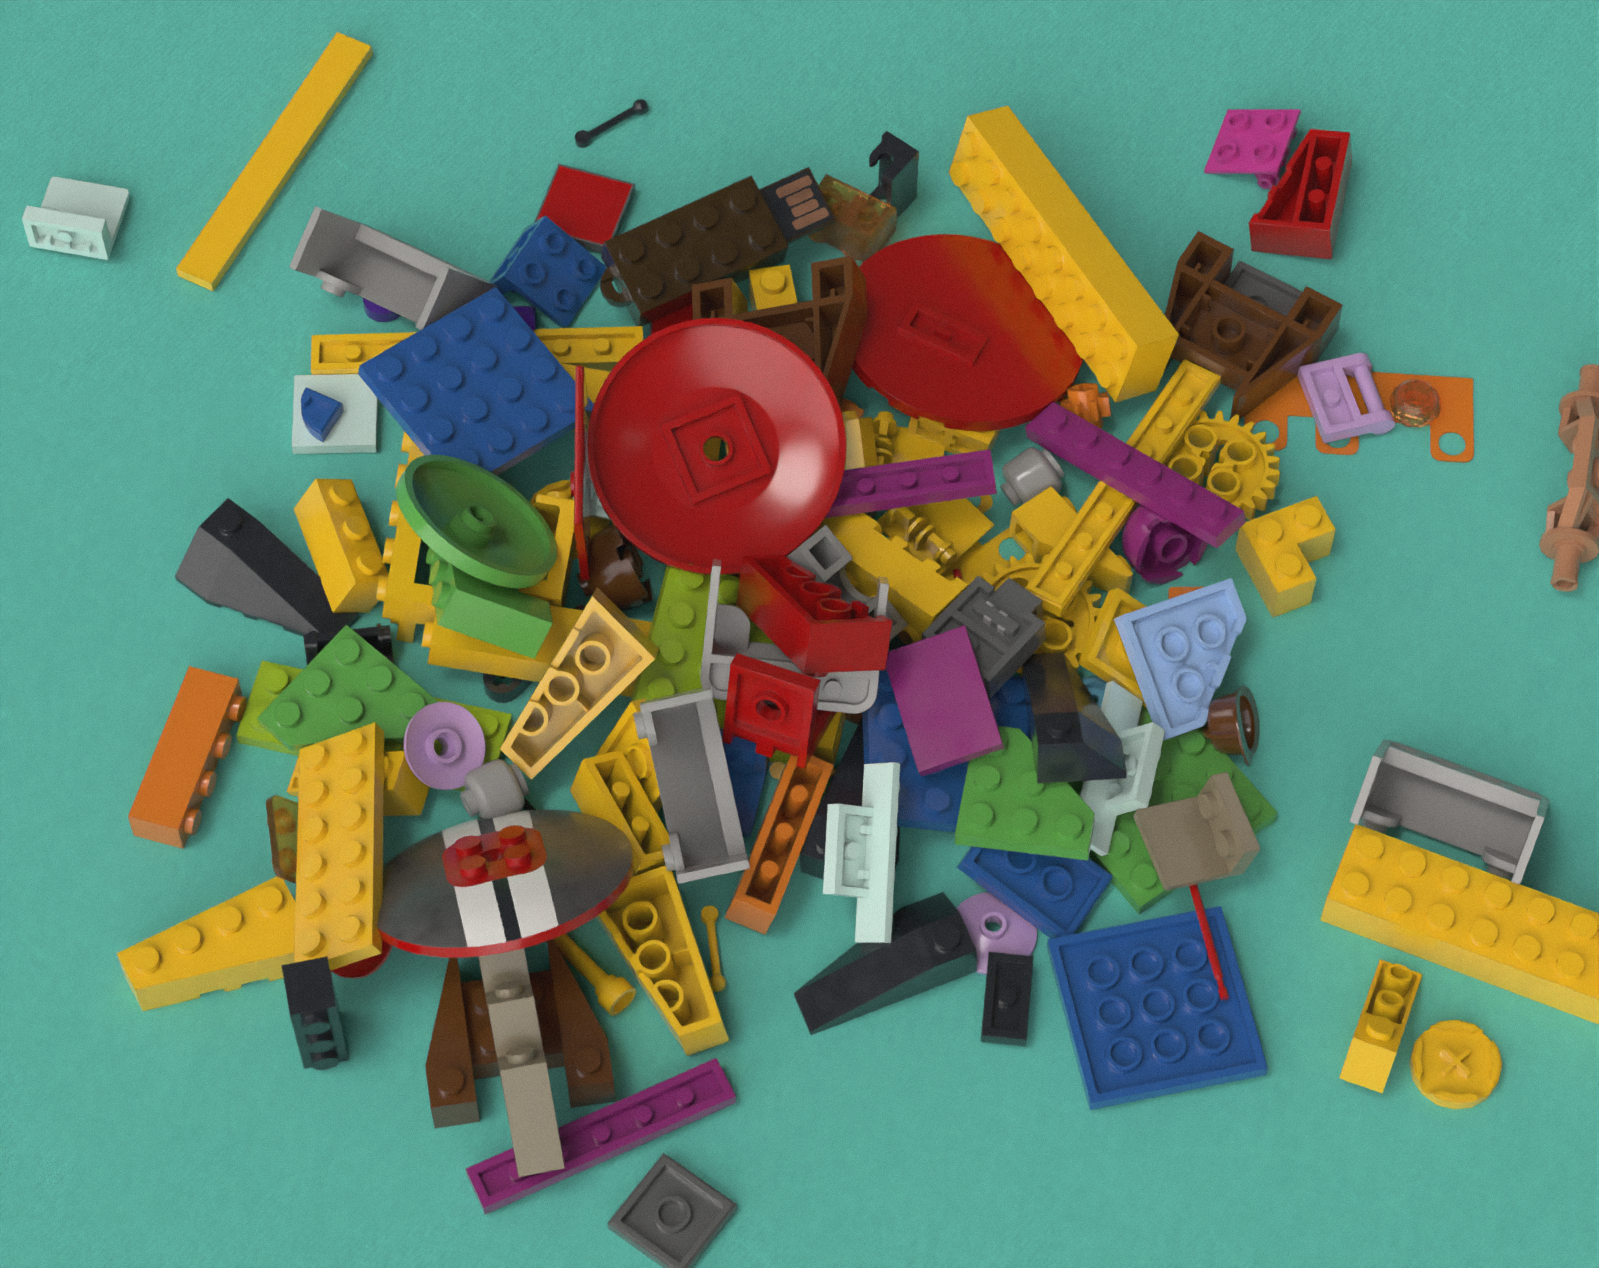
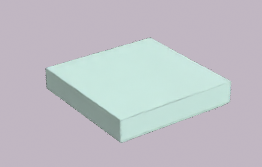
[292,374,378,454]

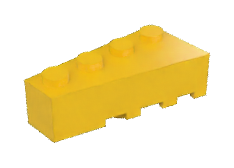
[500,587,659,780]
[596,865,730,1056]
[116,875,296,1011]

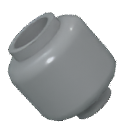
[1000,447,1065,507]
[460,759,529,819]

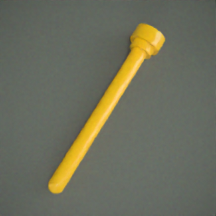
[554,934,636,1016]

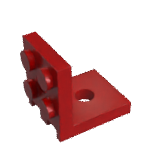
[722,653,837,769]

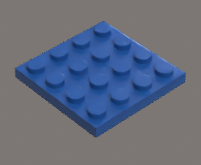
[358,287,594,476]
[862,669,1031,833]
[1047,906,1268,1110]

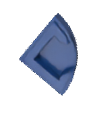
[301,387,344,442]

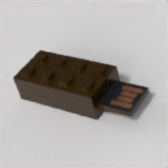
[600,167,836,326]

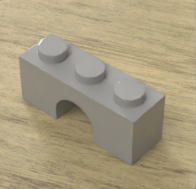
[787,525,908,640]

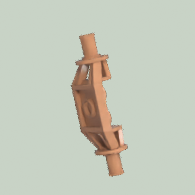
[1539,364,1599,592]

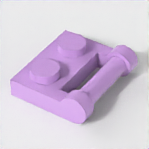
[1297,353,1395,443]

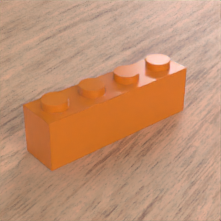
[128,666,246,849]
[724,754,834,935]

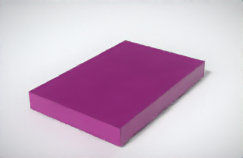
[886,625,1005,777]

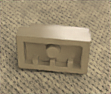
[1133,772,1261,891]

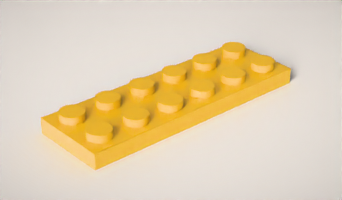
[294,722,384,970]

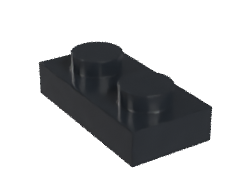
[980,952,1034,1047]

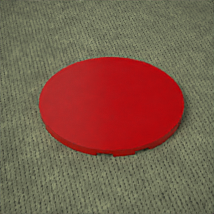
[852,234,1083,431]

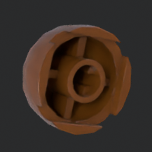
[577,525,655,610]

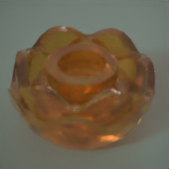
[1389,379,1441,428]

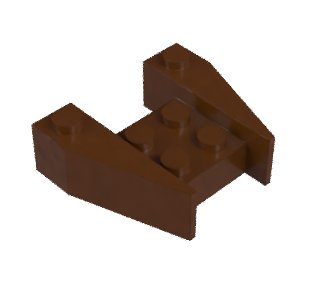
[1163,231,1343,420]
[692,256,868,407]
[425,939,616,1128]

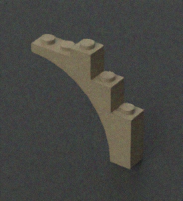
[478,948,565,1177]

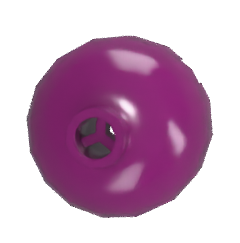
[1122,505,1208,584]

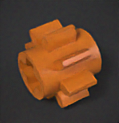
[1059,383,1112,428]

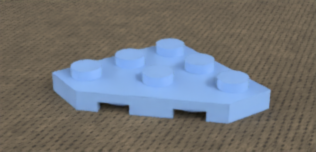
[1114,578,1247,741]

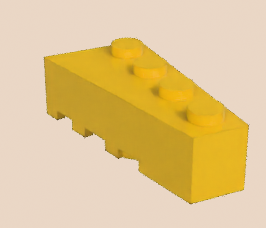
[806,513,968,645]

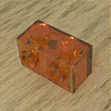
[808,174,897,262]

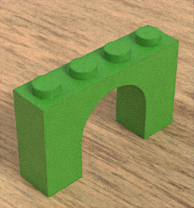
[423,541,553,659]

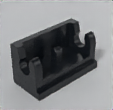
[867,131,919,227]

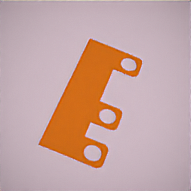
[1244,372,1474,463]

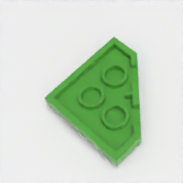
[257,625,439,751]
[955,726,1095,860]

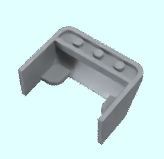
[289,206,498,330]
[700,559,889,714]
[633,686,750,884]
[1349,740,1550,884]

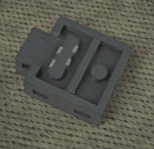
[922,576,1046,699]

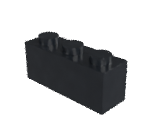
[281,956,349,1070]

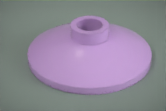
[404,702,485,790]
[957,892,1037,975]

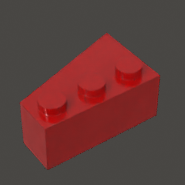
[1249,129,1352,260]

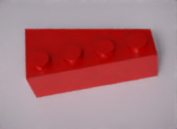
[736,555,893,678]

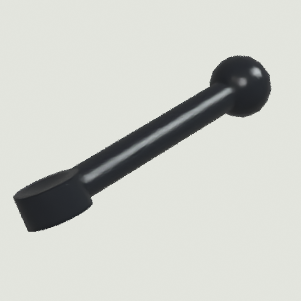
[575,99,648,148]

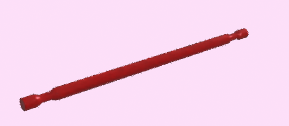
[1189,884,1229,1000]

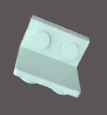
[22,177,130,260]

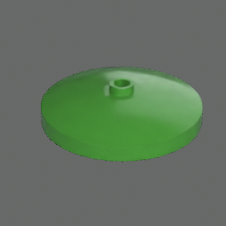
[396,455,557,588]

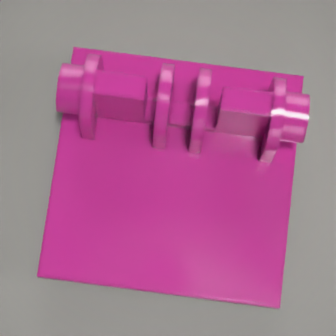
[1204,109,1301,189]

